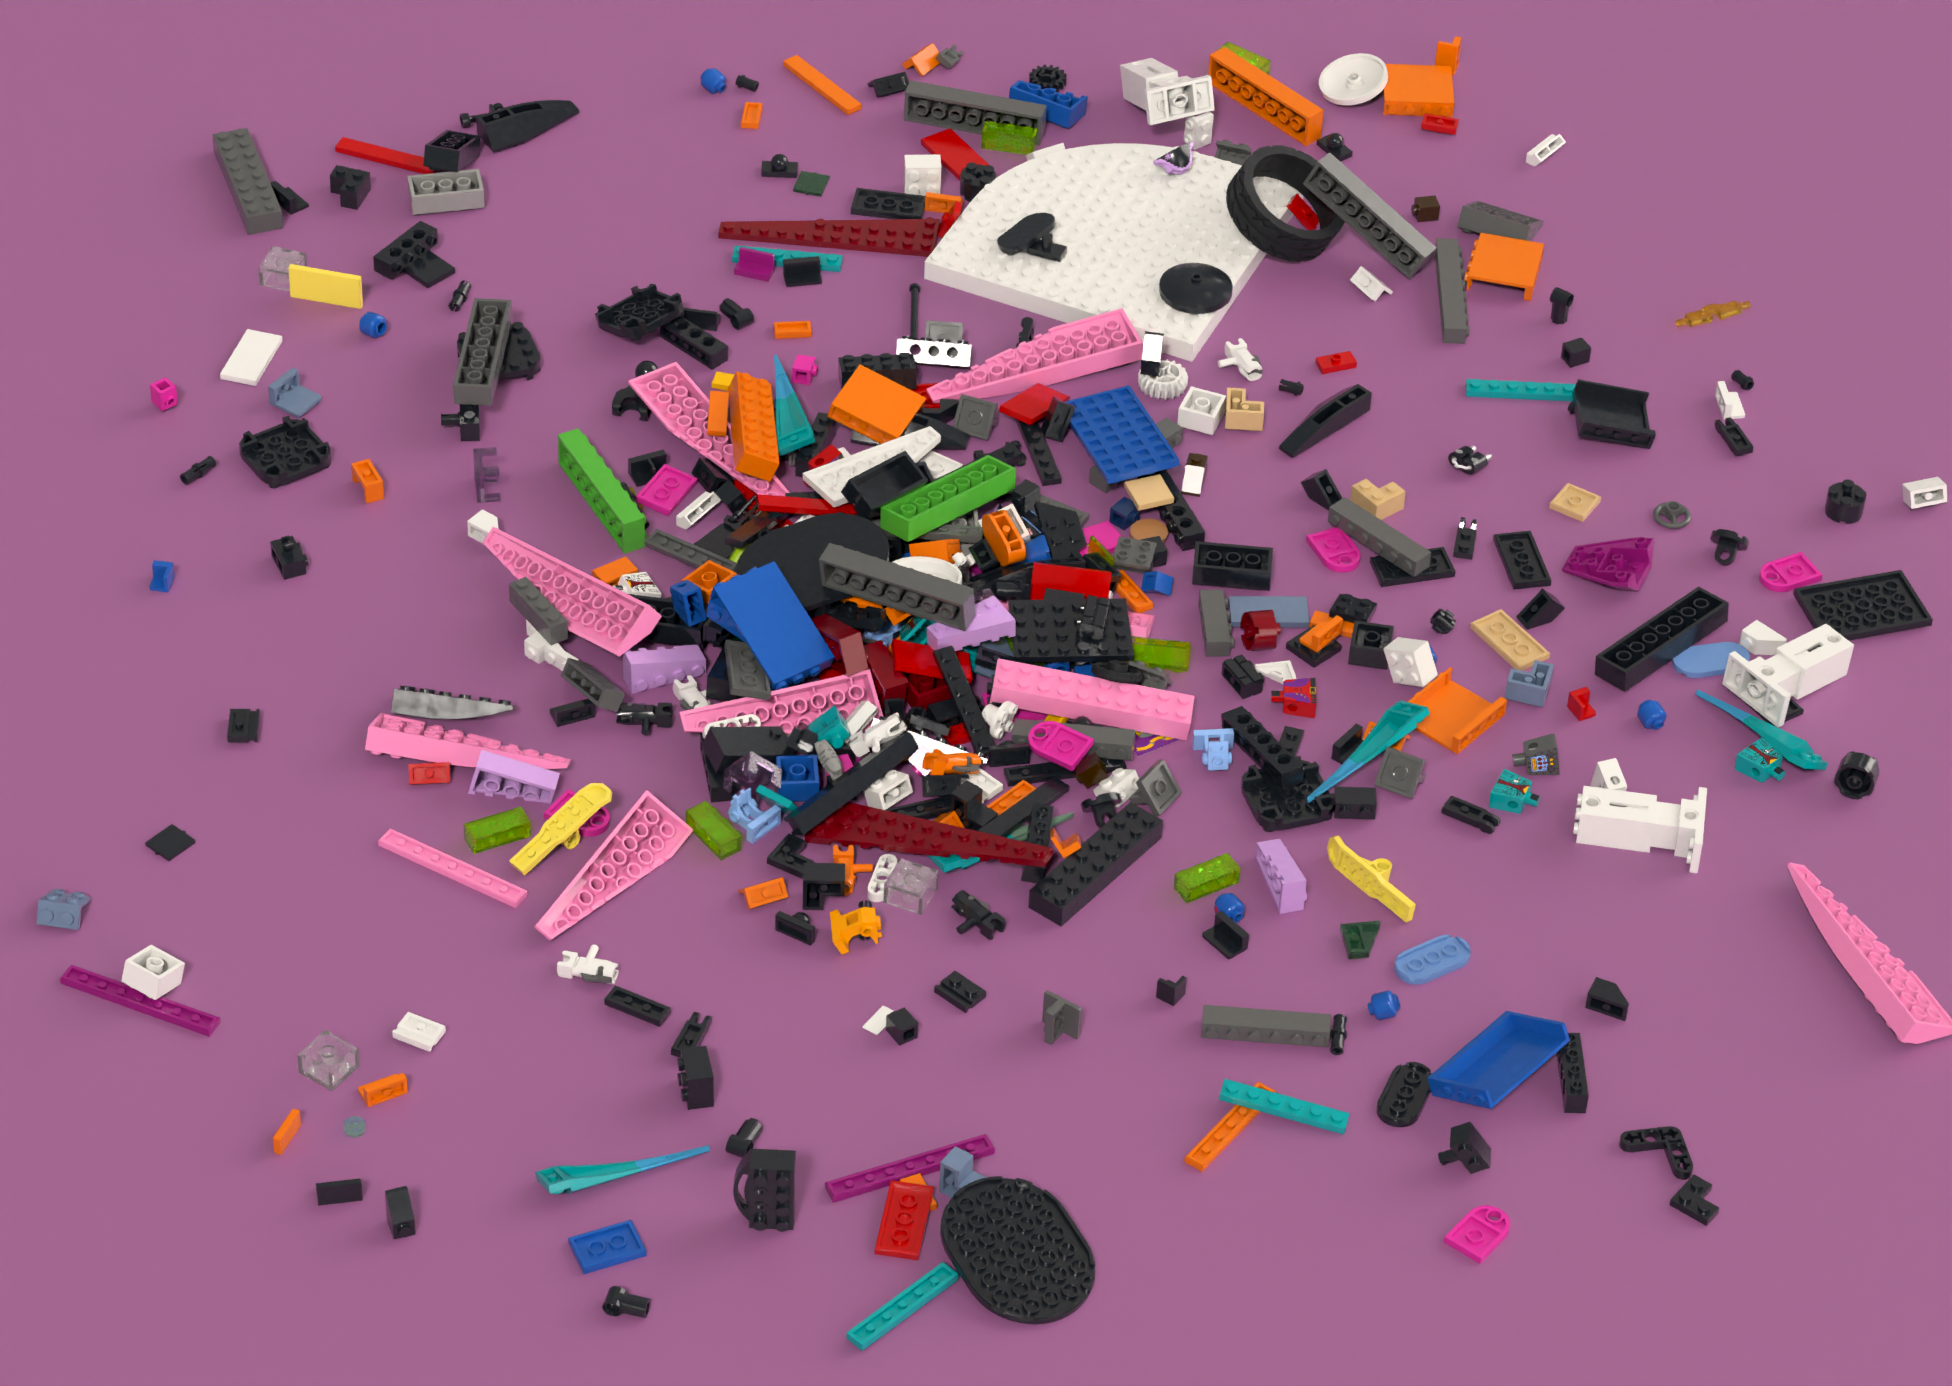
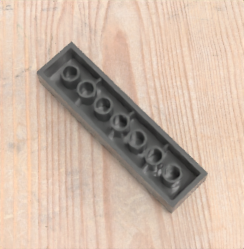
[904,80,1047,146]
[212,128,283,235]
[1303,152,1436,280]
[453,298,512,406]
[819,543,976,631]

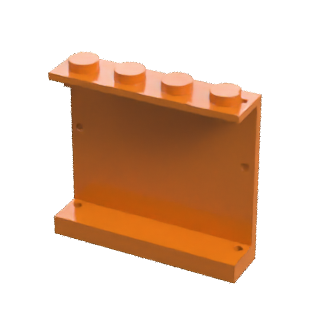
[1383,64,1454,117]
[1464,233,1544,301]
[827,365,926,444]
[1408,667,1507,754]

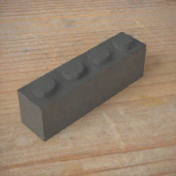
[509,577,568,645]
[1198,589,1234,657]
[561,658,625,712]

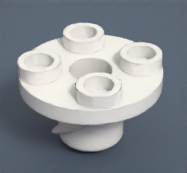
[981,701,1018,740]

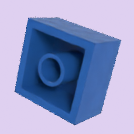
[776,755,819,801]

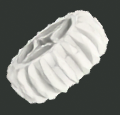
[1138,359,1188,401]

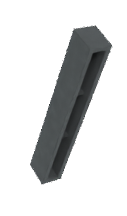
[1435,238,1470,344]

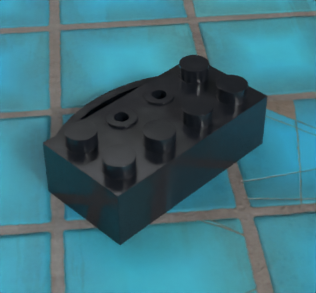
[733,1149,796,1232]

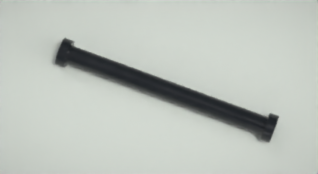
[909,283,920,347]

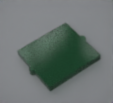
[793,171,830,197]

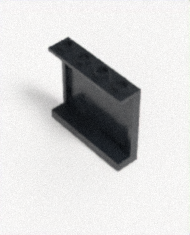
[1572,379,1656,449]

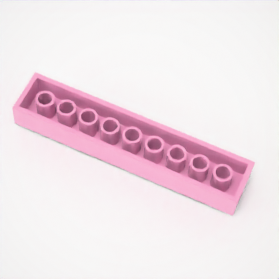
[990,658,1194,741]

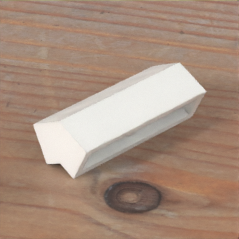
[1526,134,1566,167]
[676,491,721,530]
[843,701,878,746]

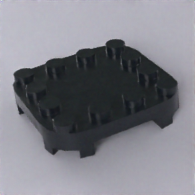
[595,284,685,341]
[457,322,541,381]
[239,416,330,488]
[812,601,890,632]
[1241,756,1335,832]

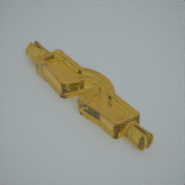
[1676,301,1751,327]

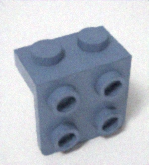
[268,367,321,417]
[37,889,90,930]

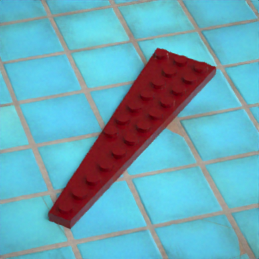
[718,217,940,257]
[804,802,1053,867]

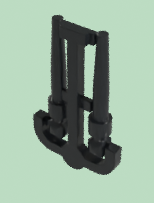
[724,495,763,532]

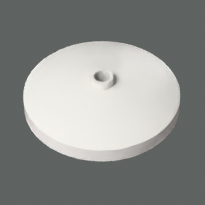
[1319,53,1388,105]

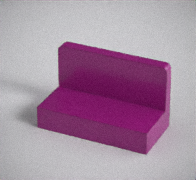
[734,247,775,282]

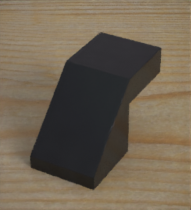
[921,399,959,423]

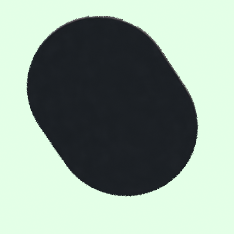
[735,513,890,612]
[940,1176,1095,1324]

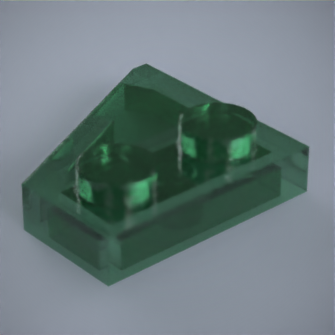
[1340,920,1380,959]

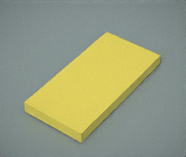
[288,264,363,309]

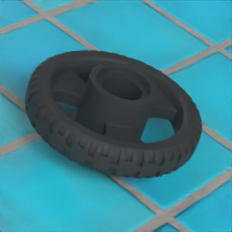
[1091,660,1143,684]

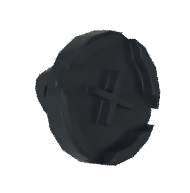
[1710,529,1749,566]
[1081,792,1122,828]

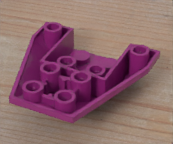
[1562,537,1654,591]

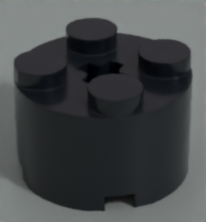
[960,163,996,202]
[1825,479,1867,524]
[1834,751,1879,799]

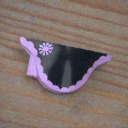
[1153,141,1194,175]

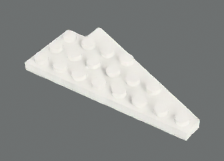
[803,426,941,507]

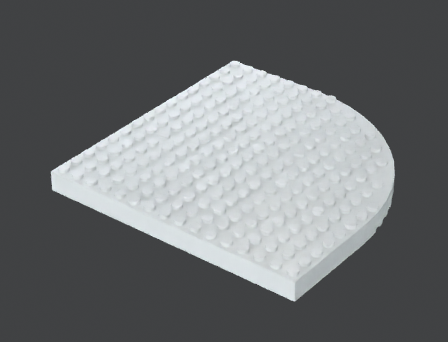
[924,143,1303,362]

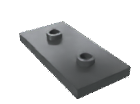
[724,640,771,700]

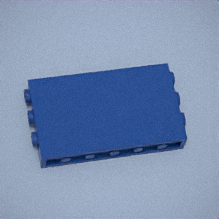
[710,561,835,691]
[1427,1011,1570,1109]

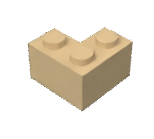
[1225,388,1264,431]
[1350,479,1406,520]

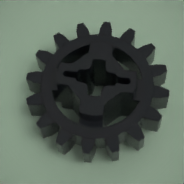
[1029,65,1067,92]

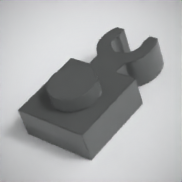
[936,45,963,69]

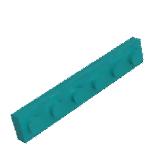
[732,246,843,272]
[1465,379,1576,401]
[1218,1078,1350,1135]
[846,1262,959,1351]

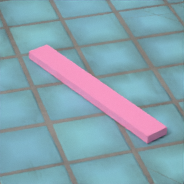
[378,828,527,908]

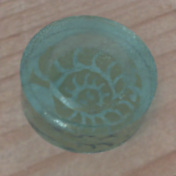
[343,1116,366,1138]

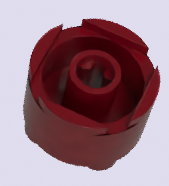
[1240,609,1281,650]

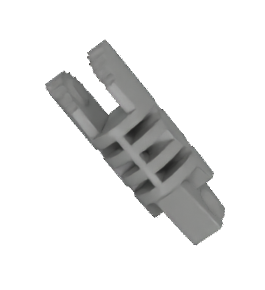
[814,739,843,781]

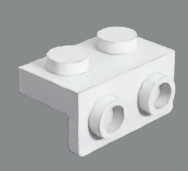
[1184,112,1214,150]
[1093,768,1139,807]

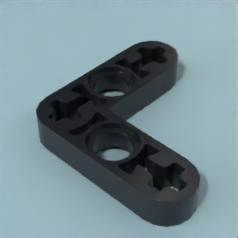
[1619,1126,1693,1180]

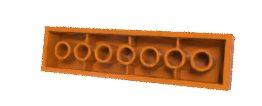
[1208,47,1324,146]
[728,371,779,482]

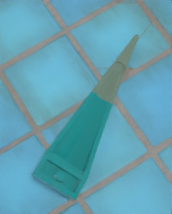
[926,812,1074,873]

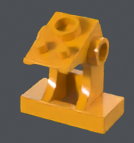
[830,907,882,955]

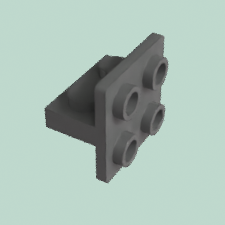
[1215,140,1253,166]
[1112,537,1157,574]
[1128,660,1173,690]
[1042,990,1082,1045]

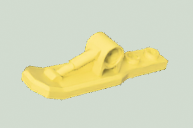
[509,783,612,876]
[1327,836,1416,923]

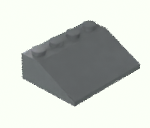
[1457,201,1544,241]

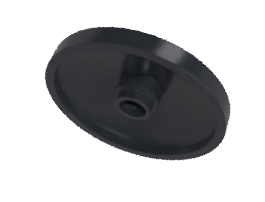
[1159,263,1233,314]

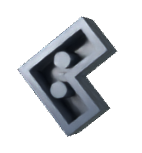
[1505,660,1554,707]
[939,1146,987,1198]

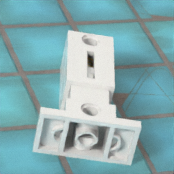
[1120,58,1215,125]
[1722,624,1854,727]
[1573,786,1707,873]

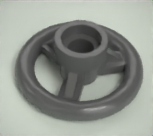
[1653,501,1691,529]

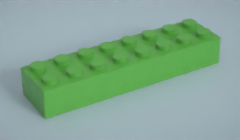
[558,428,647,554]
[880,455,1016,542]

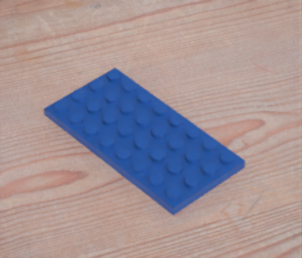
[1065,385,1180,484]

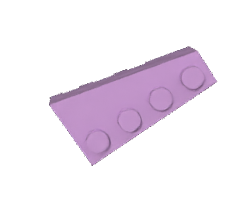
[927,596,1016,651]
[623,645,706,694]
[468,750,560,804]
[1255,839,1307,914]

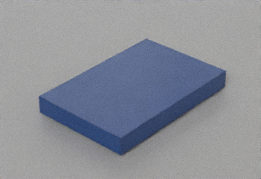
[568,1220,647,1275]

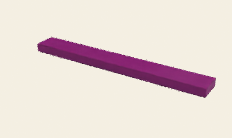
[60,965,220,1037]
[825,1134,995,1203]

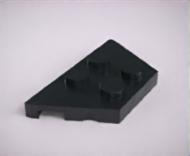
[1034,502,1087,559]

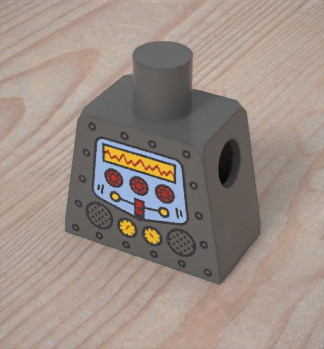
[1512,734,1560,775]

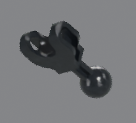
[612,360,658,421]

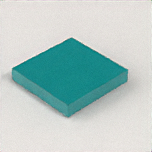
[756,785,797,815]

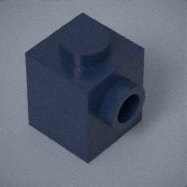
[1109,497,1140,531]

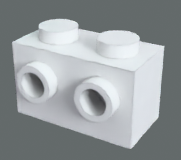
[1902,477,1947,509]
[863,770,913,810]

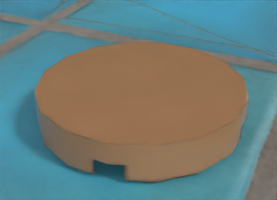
[1130,518,1168,544]

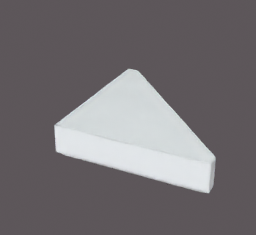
[1254,660,1297,684]

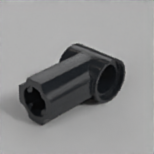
[1550,287,1574,325]
[719,298,754,330]
[991,580,1032,600]
[725,1118,762,1158]
[602,1286,650,1318]

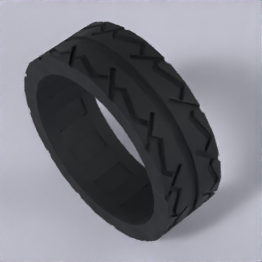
[1226,145,1345,262]

